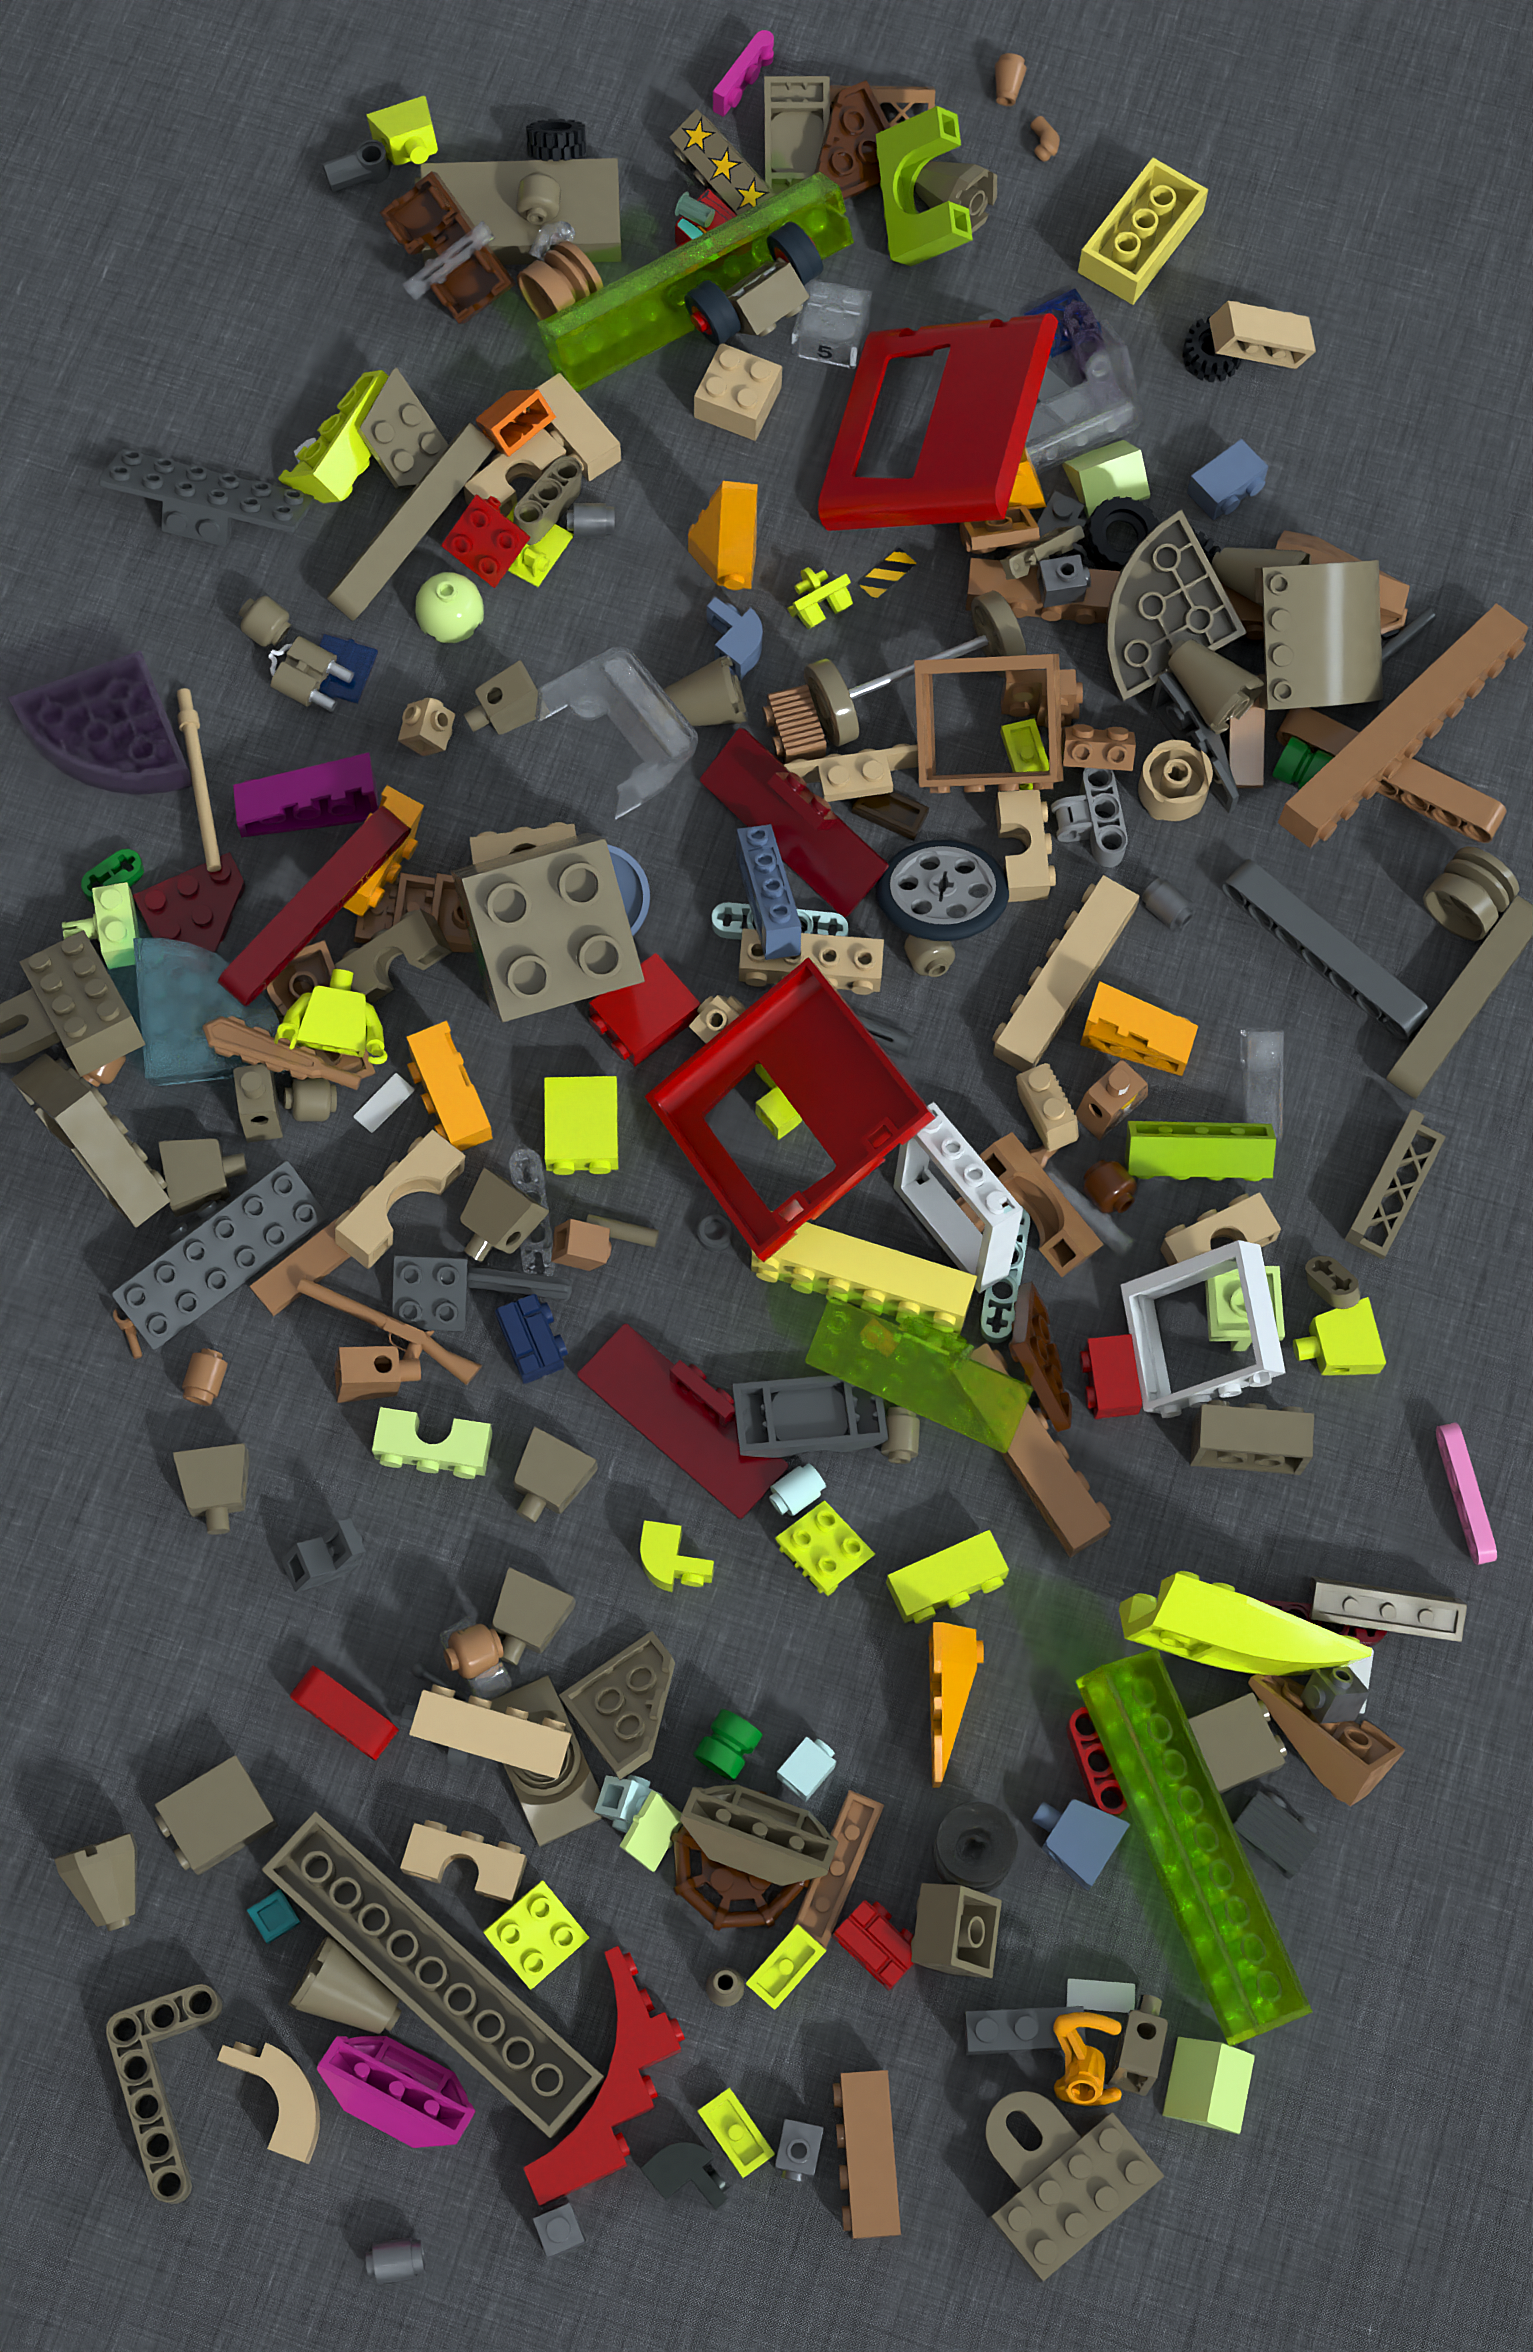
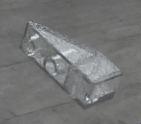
[1241,1028,1284,1139]

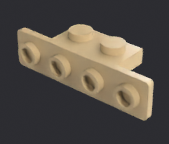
[784,744,918,802]

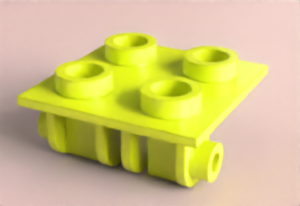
[506,504,574,587]
[775,1500,875,1596]
[483,1880,589,1990]

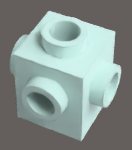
[594,1775,663,1833]

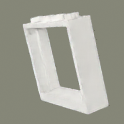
[893,1102,1023,1293]
[1121,1240,1286,1418]

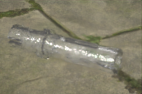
[403,221,495,300]
[1048,1169,1136,1258]

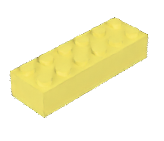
[751,1211,977,1338]

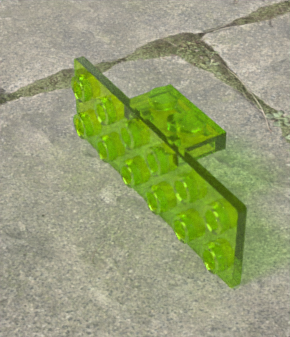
[805,1297,1033,1453]

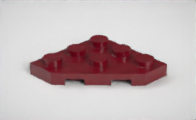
[133,852,246,988]

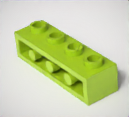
[1125,1121,1276,1181]

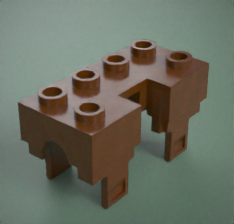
[379,171,516,324]

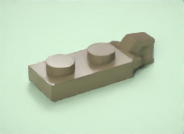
[1000,525,1085,580]

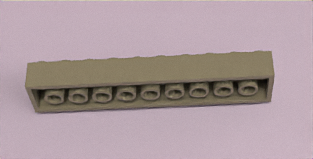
[262,1811,605,2140]

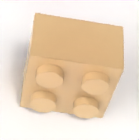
[694,343,782,441]

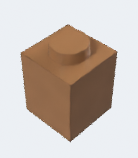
[551,1219,612,1271]

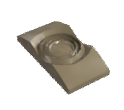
[764,76,830,207]
[490,1675,604,1847]

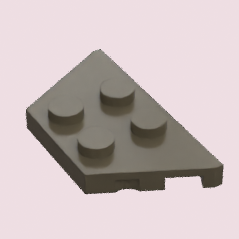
[357,367,448,489]

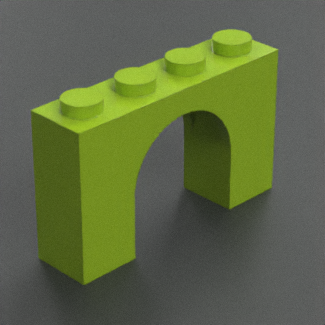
[876,106,973,267]

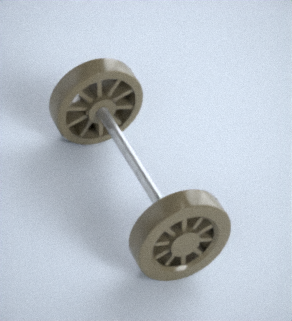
[804,590,1027,746]

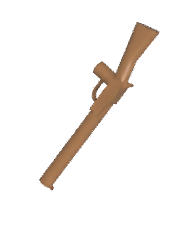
[297,1274,482,1385]

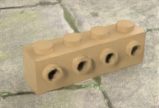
[739,928,884,995]
[409,1684,571,1779]

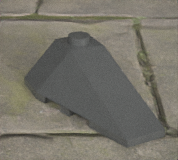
[1151,673,1239,813]

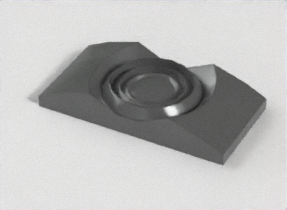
[732,1371,888,1458]

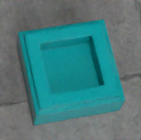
[247,1889,301,1944]

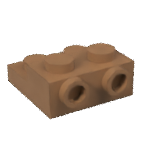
[959,505,1040,554]
[1000,669,1083,728]
[1062,724,1136,771]

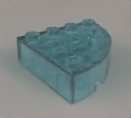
[133,938,289,1087]

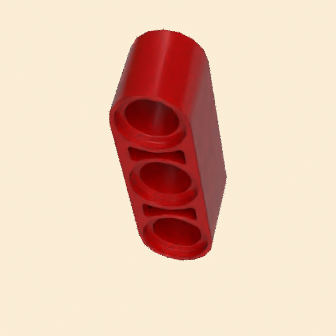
[289,1665,399,1761]
[1066,1707,1130,1817]

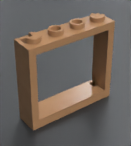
[914,654,1063,793]

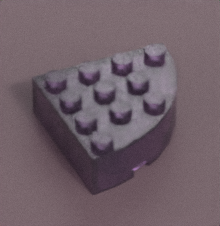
[8,650,193,795]

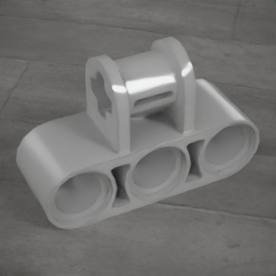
[1051,768,1128,868]

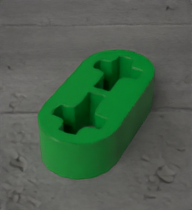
[81,849,144,904]

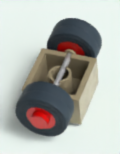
[684,222,823,346]

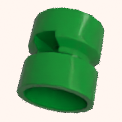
[1272,736,1334,790]
[693,1709,763,1781]

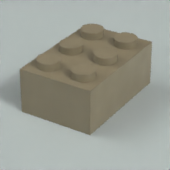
[1190,1400,1314,1475]

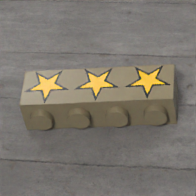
[669,109,788,236]

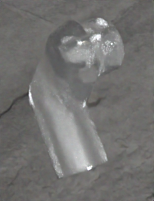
[529,221,576,261]

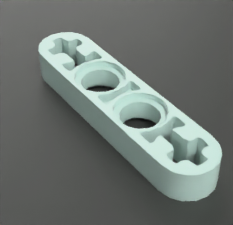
[712,902,848,940]
[980,1205,1030,1343]

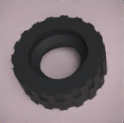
[1082,496,1159,572]

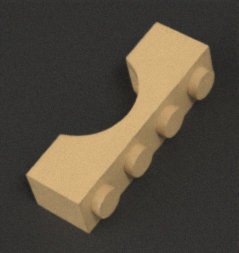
[335,1129,466,1270]

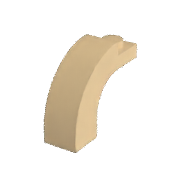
[217,2041,320,2164]

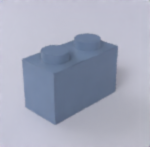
[1187,439,1268,520]

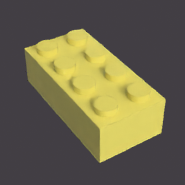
[1078,158,1208,305]

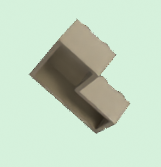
[10,1053,171,1228]

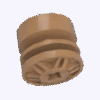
[517,240,605,332]

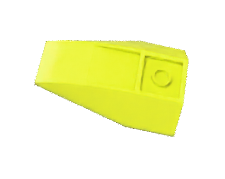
[1119,1571,1372,1676]

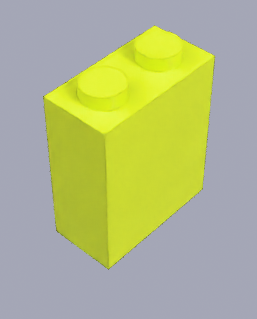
[544,1076,619,1175]

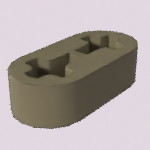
[1305,1256,1360,1309]

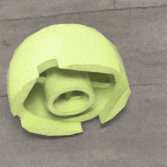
[415,572,484,643]

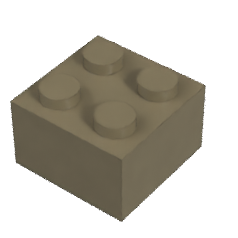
[911,1883,1002,1978]

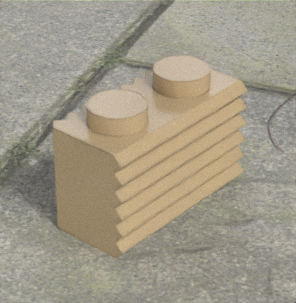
[1016,1063,1079,1152]

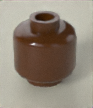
[1083,1160,1137,1214]

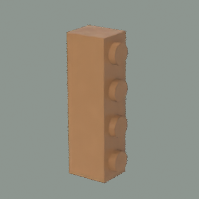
[832,2070,901,2239]

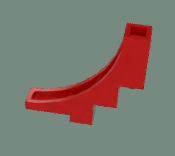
[523,1946,685,2207]

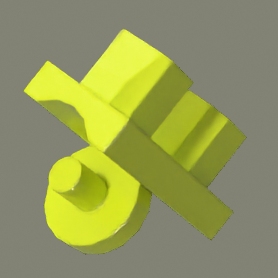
[787,567,853,629]

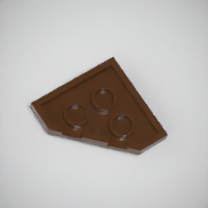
[813,80,890,207]
[1009,1281,1072,1432]

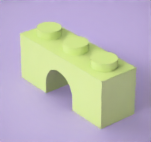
[372,1407,493,1479]

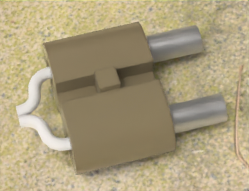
[268,636,354,712]

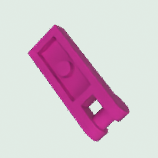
[713,30,774,117]

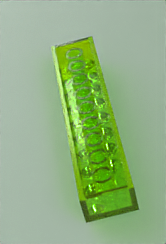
[1075,1648,1313,2047]

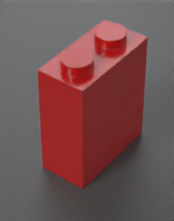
[589,953,701,1067]

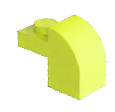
[755,1064,802,1140]
[640,1520,714,1592]

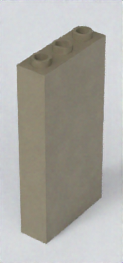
[415,158,621,267]

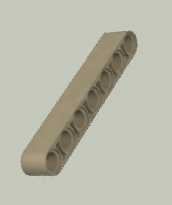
[326,422,495,621]
[1386,895,1533,1100]

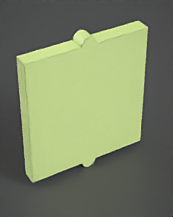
[620,1790,682,1872]

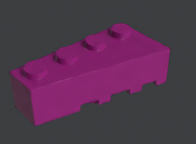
[233,752,379,838]

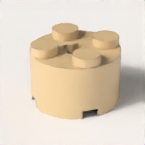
[1138,740,1213,821]

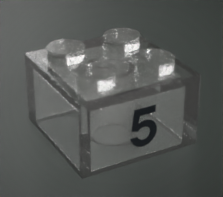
[791,279,872,369]

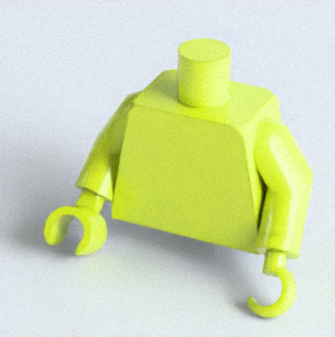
[274,969,388,1064]

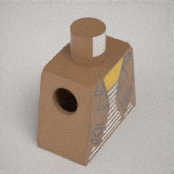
[1075,1060,1148,1141]

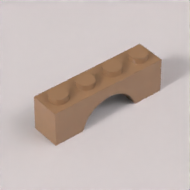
[979,1132,1104,1277]

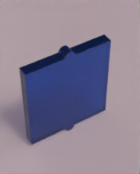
[319,634,378,704]

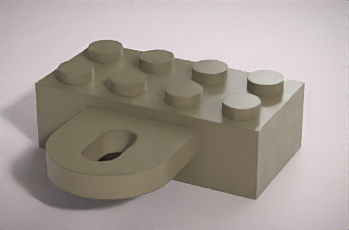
[0,930,146,1077]
[985,2091,1164,2282]

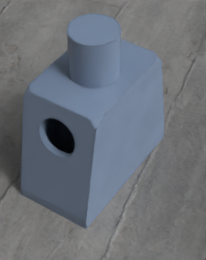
[1031,1799,1130,1891]

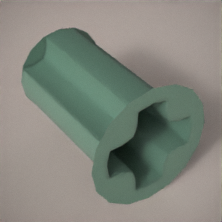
[675,192,715,228]

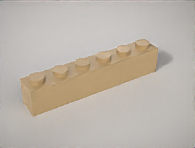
[992,875,1140,1072]

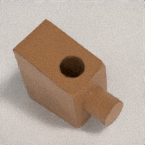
[334,1346,421,1403]

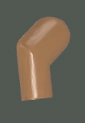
[1030,116,1060,162]

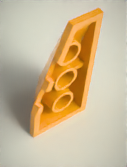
[928,1622,984,1788]

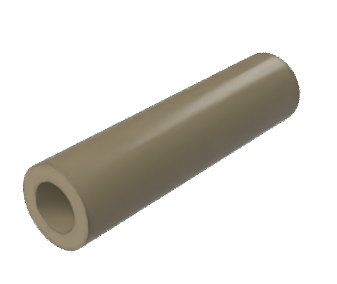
[586,1214,659,1248]

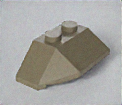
[680,1784,839,1886]

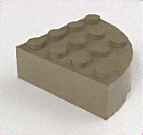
[1105,509,1247,701]

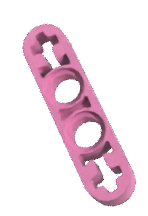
[1436,1423,1497,1565]

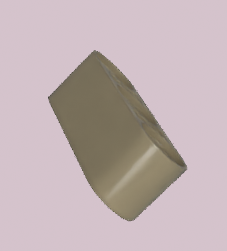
[513,456,582,545]

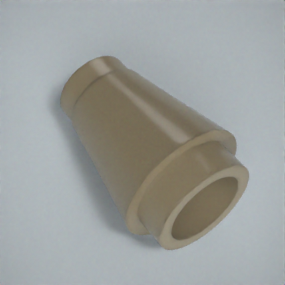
[706,1967,745,2007]

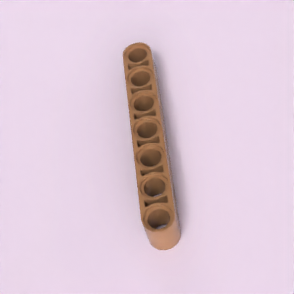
[1276,707,1506,843]

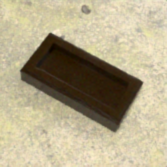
[851,791,929,841]

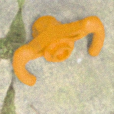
[1053,2012,1122,2106]

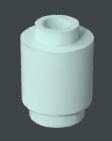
[769,1463,826,1517]

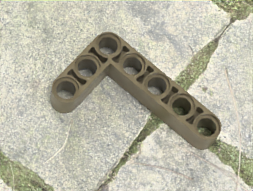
[106,1984,223,2204]

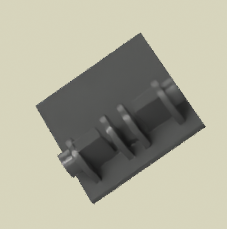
[392,1255,469,1331]

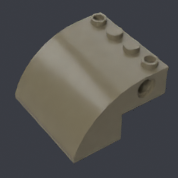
[1254,560,1383,710]

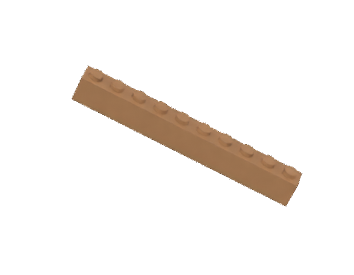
[965,558,1264,640]
[1278,603,1529,848]

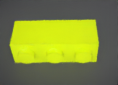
[886,1530,1009,1624]

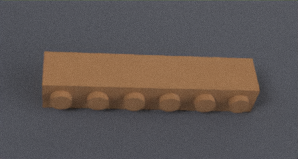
[947,1343,1111,1558]

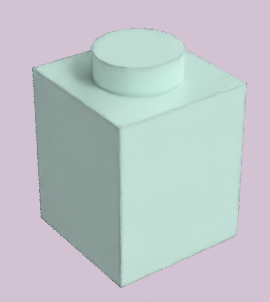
[776,1737,836,1802]

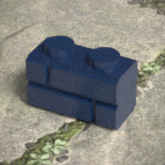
[495,1294,568,1384]

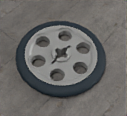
[876,840,1009,941]

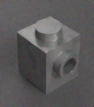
[1036,555,1091,608]
[1300,1667,1370,1724]
[775,2119,824,2183]

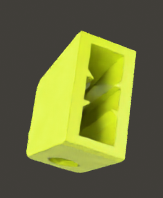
[366,95,438,165]
[1293,1297,1386,1375]

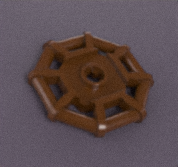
[671,1790,810,1931]

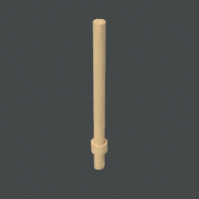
[177,688,221,872]

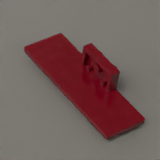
[700,728,889,917]
[577,1324,789,1520]

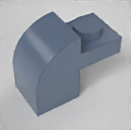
[707,597,763,681]

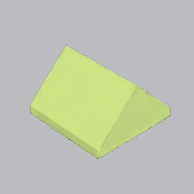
[1062,440,1150,518]
[1162,2037,1255,2134]

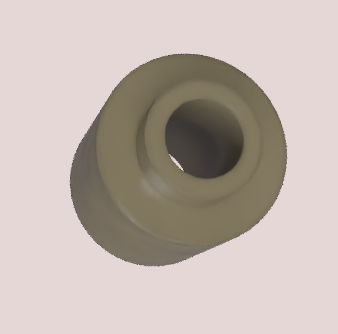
[881,1407,920,1464]

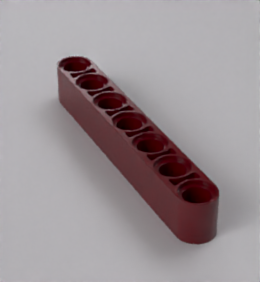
[217,806,411,1007]

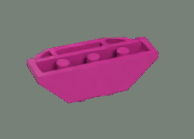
[317,2036,475,2148]

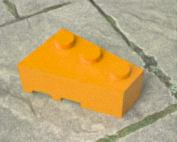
[343,785,424,918]
[1080,981,1198,1076]

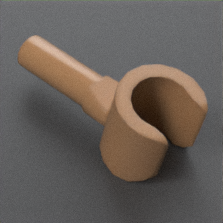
[113,1309,142,1359]

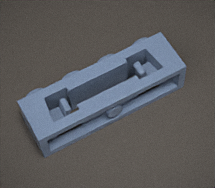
[736,824,802,960]

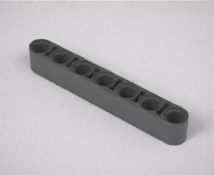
[1221,859,1430,1041]

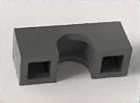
[963,2006,1086,2056]

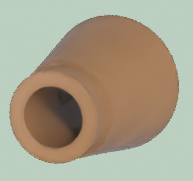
[995,53,1027,106]

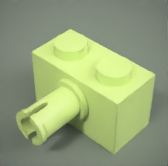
[62,882,144,969]

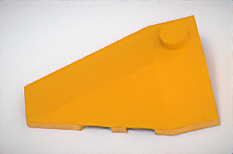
[688,481,758,590]

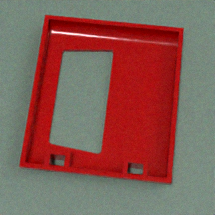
[818,313,1059,531]
[644,957,936,1262]

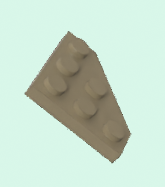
[558,1631,675,1780]

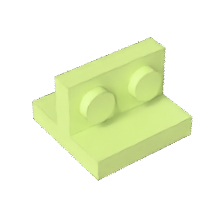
[1205,1266,1285,1351]

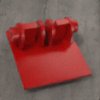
[441,494,531,588]

